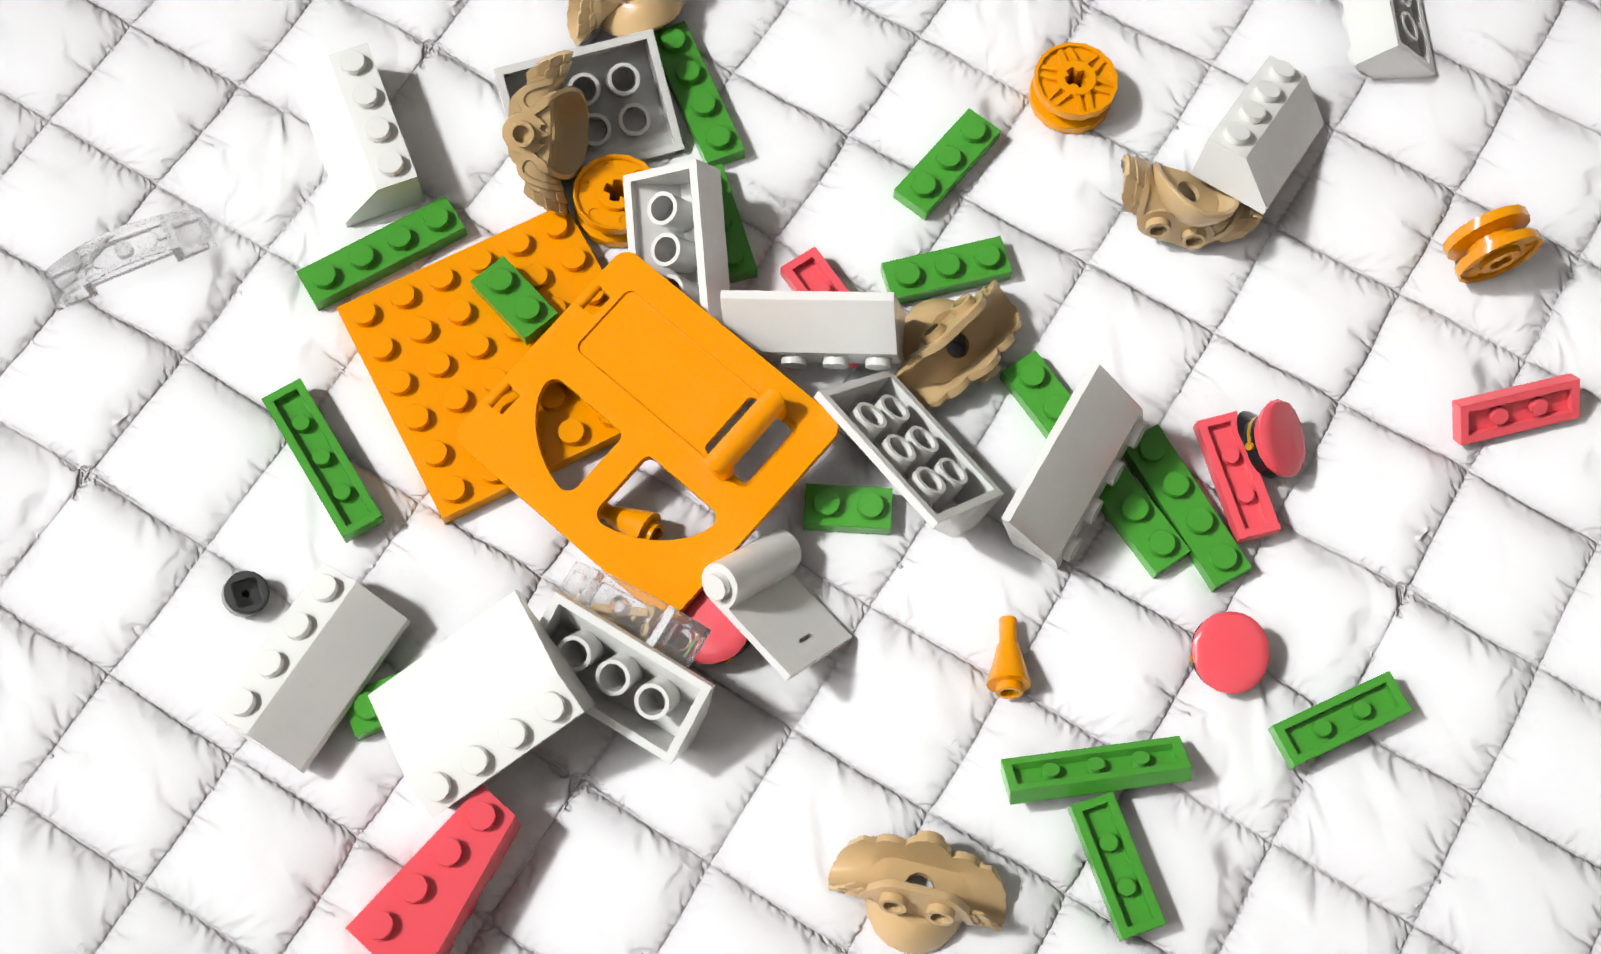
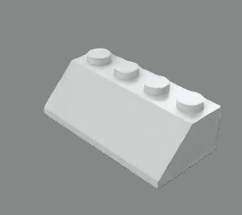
[1341,0,1436,80]
[297,43,425,227]
[1191,55,1325,215]
[623,159,730,325]
[720,290,905,370]
[212,563,411,774]
[540,590,715,765]

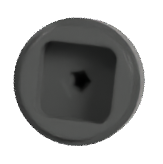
[221,571,270,618]

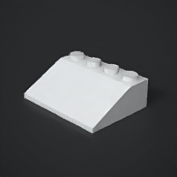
[493,29,684,183]
[1001,360,1146,569]
[814,369,1004,538]
[368,590,596,818]

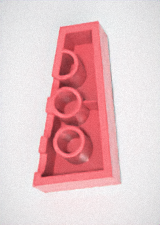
[346,784,522,954]

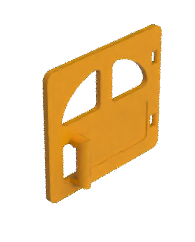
[457,252,839,620]

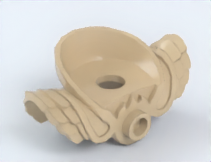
[567,0,684,46]
[502,50,589,214]
[1120,153,1264,250]
[894,280,1022,410]
[828,830,1007,954]

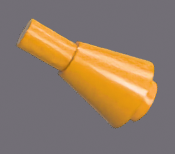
[599,503,663,540]
[986,616,1032,699]

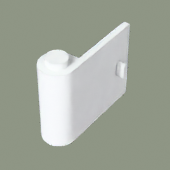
[702,529,852,681]

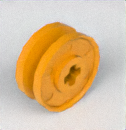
[1029,42,1118,134]
[573,154,650,248]
[1443,204,1543,284]

